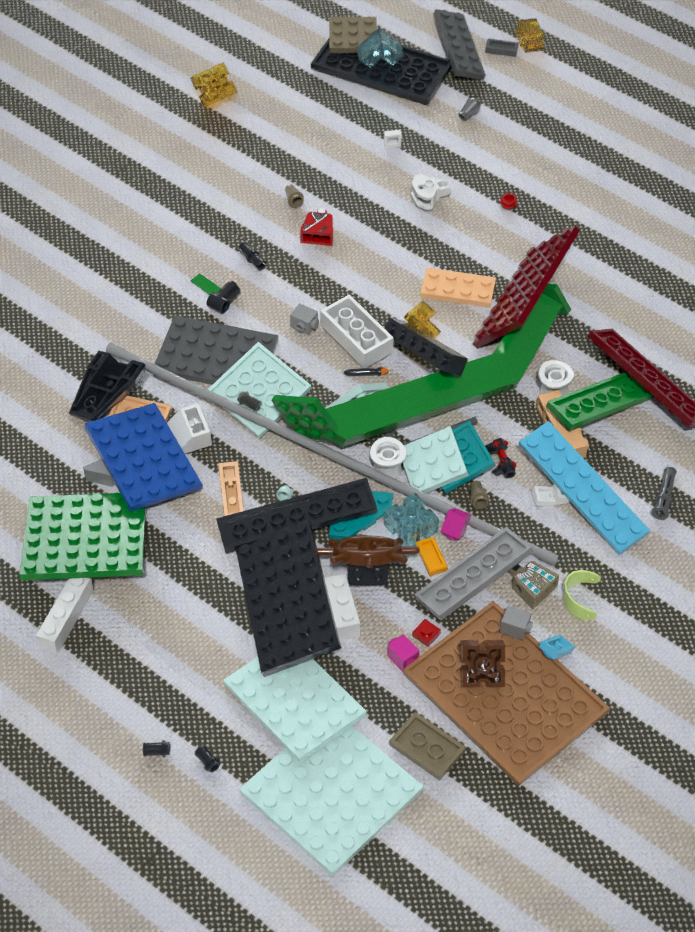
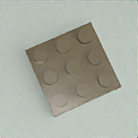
[329,16,377,53]

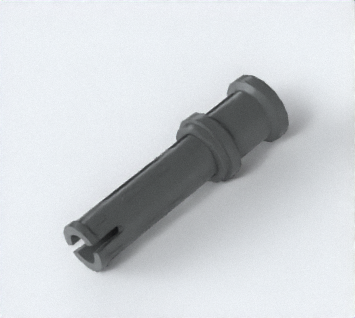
[652,467,677,520]

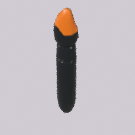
[343,367,389,376]

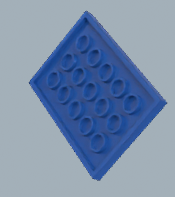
[85,403,202,512]

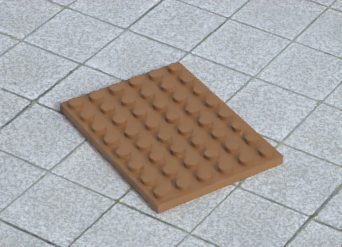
[403,601,610,786]

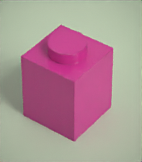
[441,508,471,540]
[387,634,419,672]

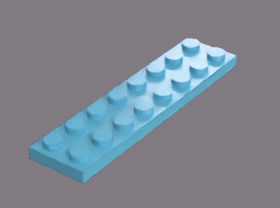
[519,421,650,555]

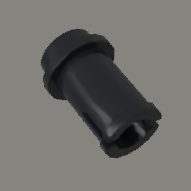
[143,740,170,757]
[194,745,220,773]

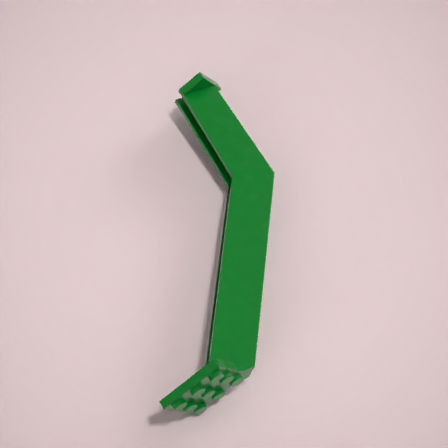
[271,284,571,447]

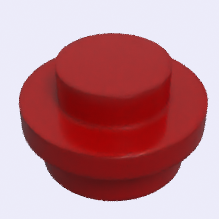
[500,193,517,209]

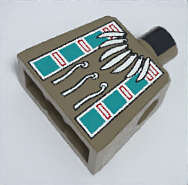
[509,561,559,609]

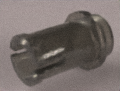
[237,391,262,412]

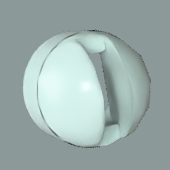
[276,485,293,501]

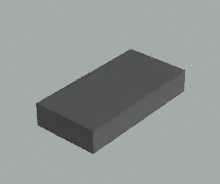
[485,38,519,57]

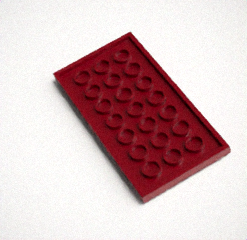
[472,225,580,348]

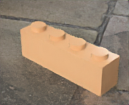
[536,390,589,458]

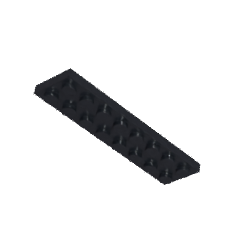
[216,478,378,553]

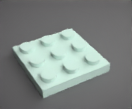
[403,426,469,493]

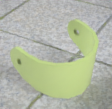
[563,570,601,620]

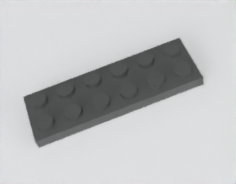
[433,9,486,80]

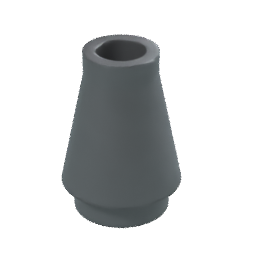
[458,97,481,121]

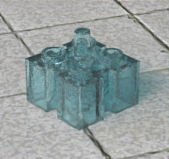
[384,493,439,546]

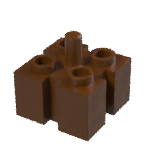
[461,640,505,687]

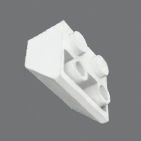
[167,403,212,454]

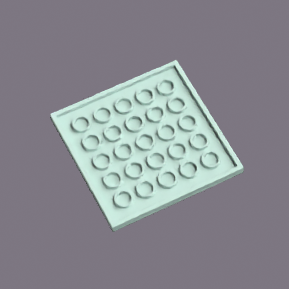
[239,726,424,877]

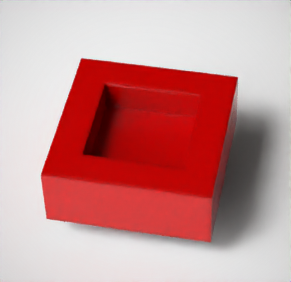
[412,619,441,647]

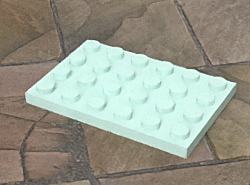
[223,657,367,763]

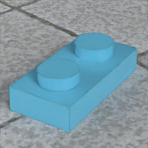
[539,634,575,660]

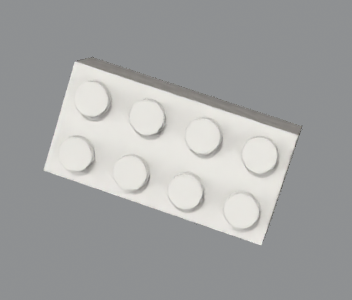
[320,295,394,368]

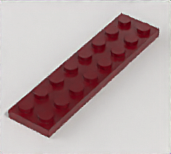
[588,328,695,428]

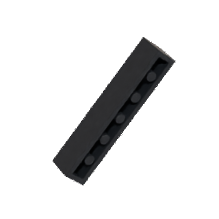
[385,317,468,376]

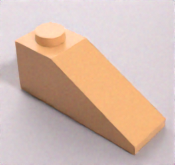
[218,461,244,516]

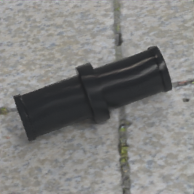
[238,242,267,270]

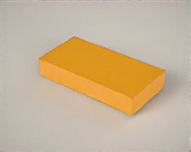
[415,537,448,577]

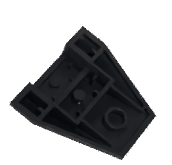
[69,350,146,422]

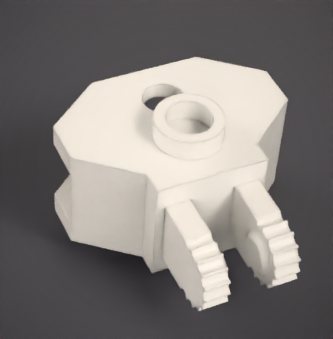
[411,174,452,210]

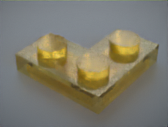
[403,301,441,338]

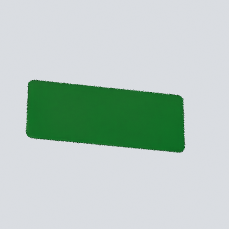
[190,274,221,295]

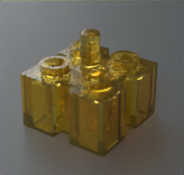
[190,62,238,108]

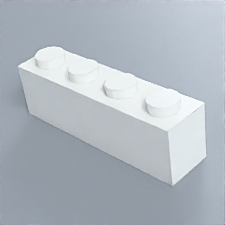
[36,578,94,655]

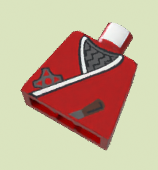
[300,208,333,246]

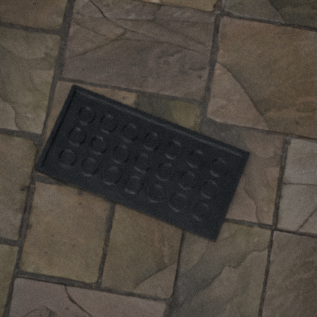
[311,37,452,105]
[236,520,341,677]

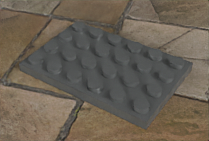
[155,315,279,385]

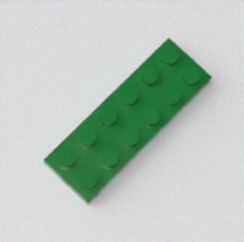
[546,372,653,430]

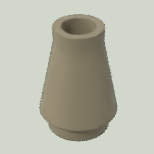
[285,184,304,207]
[470,481,489,509]

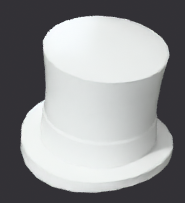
[539,360,574,396]
[370,437,406,478]

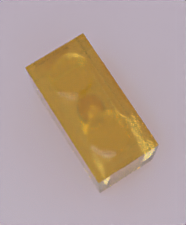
[515,18,545,53]

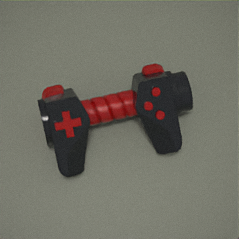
[485,438,517,478]

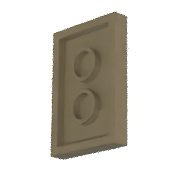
[389,712,466,781]

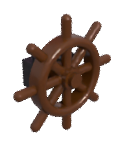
[316,535,420,585]

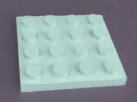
[208,342,312,439]

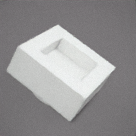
[384,130,402,148]

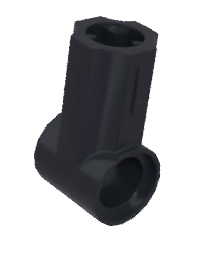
[206,280,240,314]

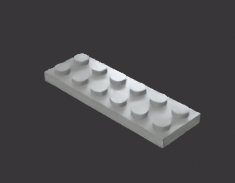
[415,527,533,621]

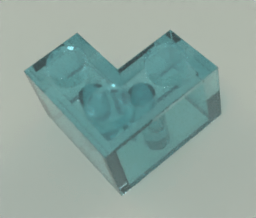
[356,28,404,68]

